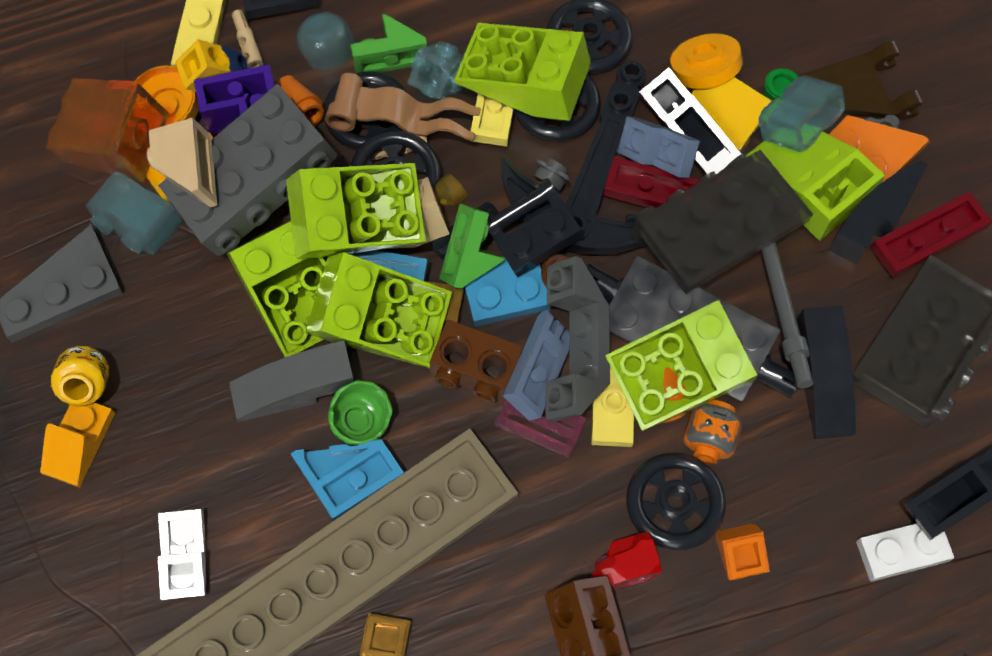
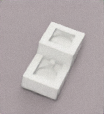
[158,509,206,600]

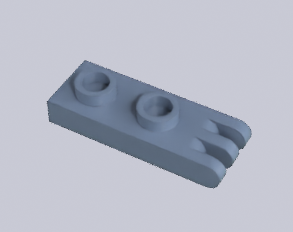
[503,310,570,421]

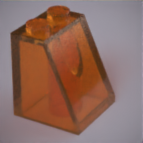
[46,78,169,183]

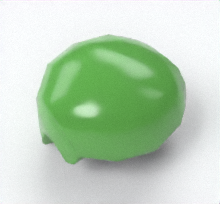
[327,380,392,446]

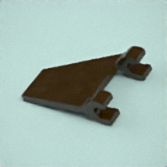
[798,41,923,119]

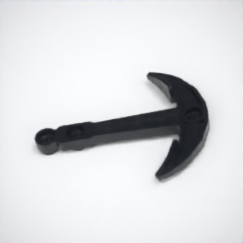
[501,61,680,255]

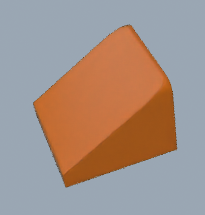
[715,524,770,581]

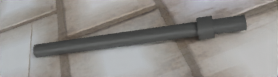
[745,181,813,389]

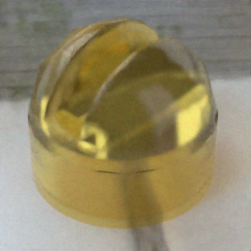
[435,172,468,206]

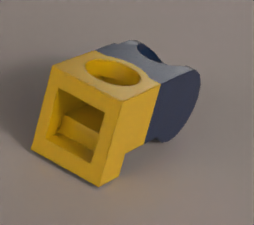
[175,39,248,91]

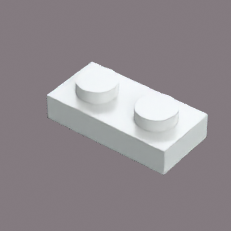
[856,524,954,582]

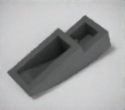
[229,340,354,422]

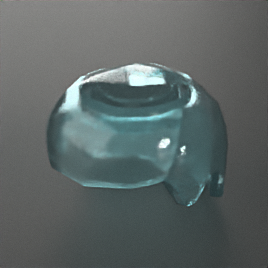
[296,11,355,70]

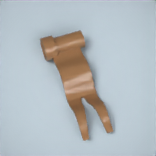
[325,73,481,141]

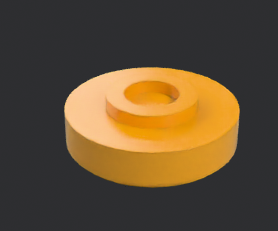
[670,34,743,89]
[127,66,199,135]

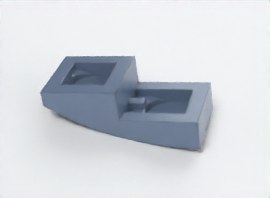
[617,116,700,178]

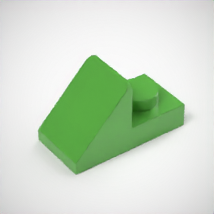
[351,14,428,73]
[439,204,505,289]

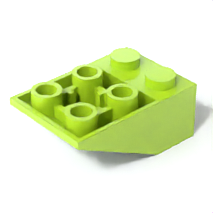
[454,23,591,121]
[739,118,885,241]
[286,163,426,259]
[227,220,326,357]
[305,252,452,368]
[605,300,757,431]

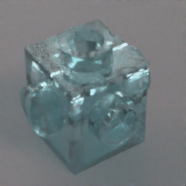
[408,41,464,99]

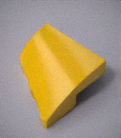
[691,77,774,168]

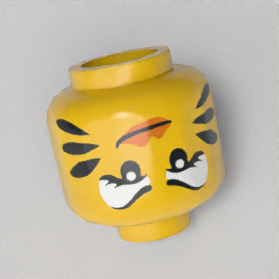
[51,346,109,406]

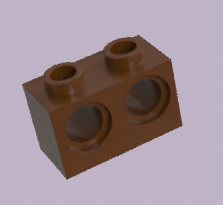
[429,319,523,403]
[544,575,630,656]

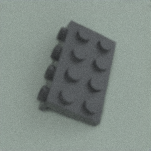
[158,83,337,256]

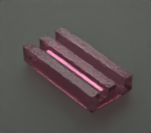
[495,400,587,458]

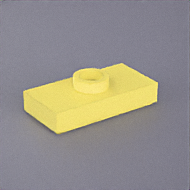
[591,367,634,447]

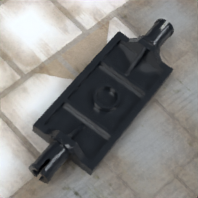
[587,256,797,403]

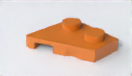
[829,115,930,183]

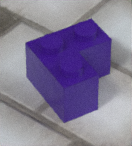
[194,64,275,135]

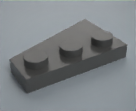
[0,224,123,343]

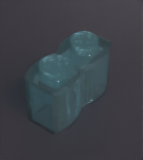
[758,75,845,152]
[85,171,182,255]

